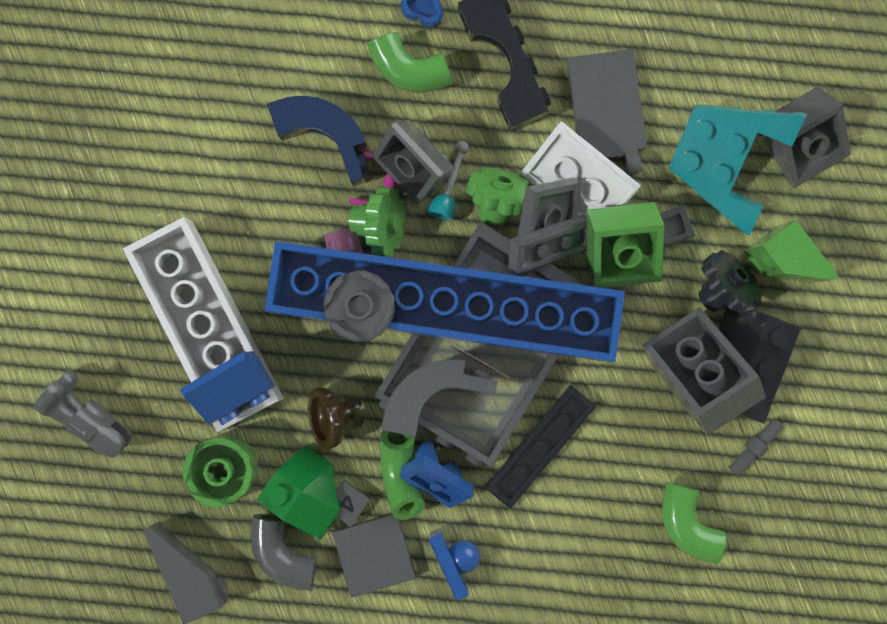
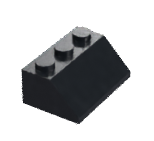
[718,307,801,424]

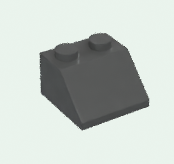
[764,86,851,188]
[372,120,455,205]

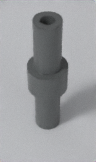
[728,418,784,476]

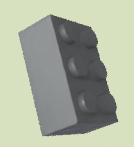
[643,307,766,436]

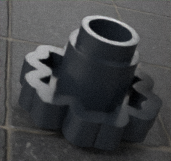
[698,250,762,314]

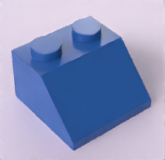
[179,351,275,425]

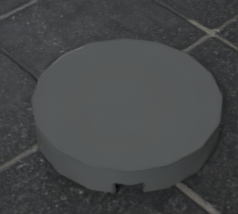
[324,271,395,342]

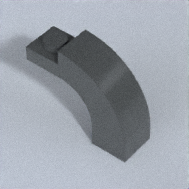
[381,359,498,437]

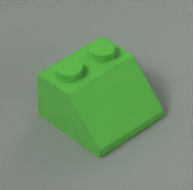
[745,220,838,283]

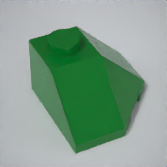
[256,445,341,540]

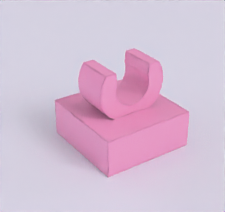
[324,228,364,254]

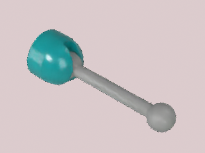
[427,141,469,221]

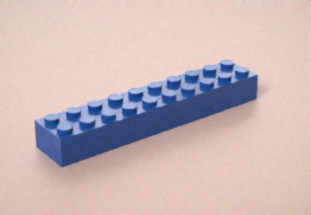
[264,241,625,363]

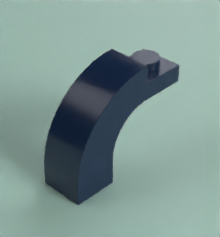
[267,96,369,187]

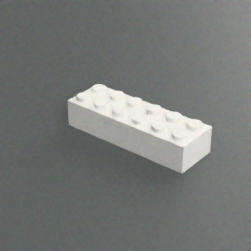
[123,217,284,432]

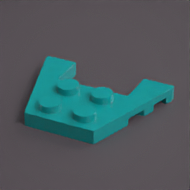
[669,104,807,235]

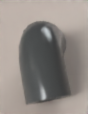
[251,513,317,591]

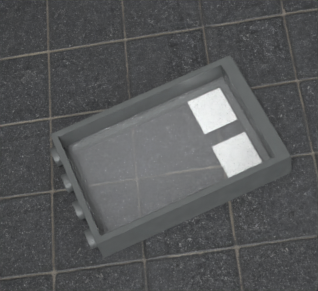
[375,221,587,468]

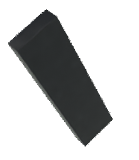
[484,384,597,509]

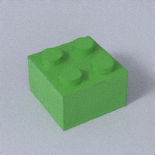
[587,202,664,288]

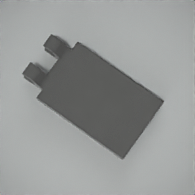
[566,49,647,175]

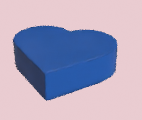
[401,0,443,28]

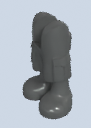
[33,369,133,458]

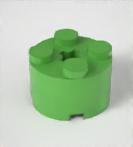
[183,435,258,507]

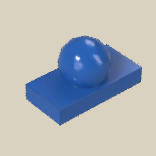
[429,528,480,601]

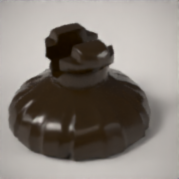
[307,387,363,450]

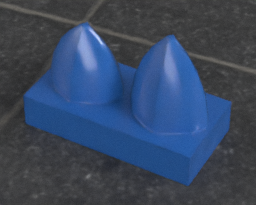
[399,440,474,508]

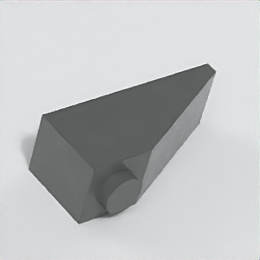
[143,522,229,624]

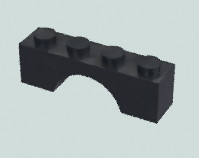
[458,0,551,132]

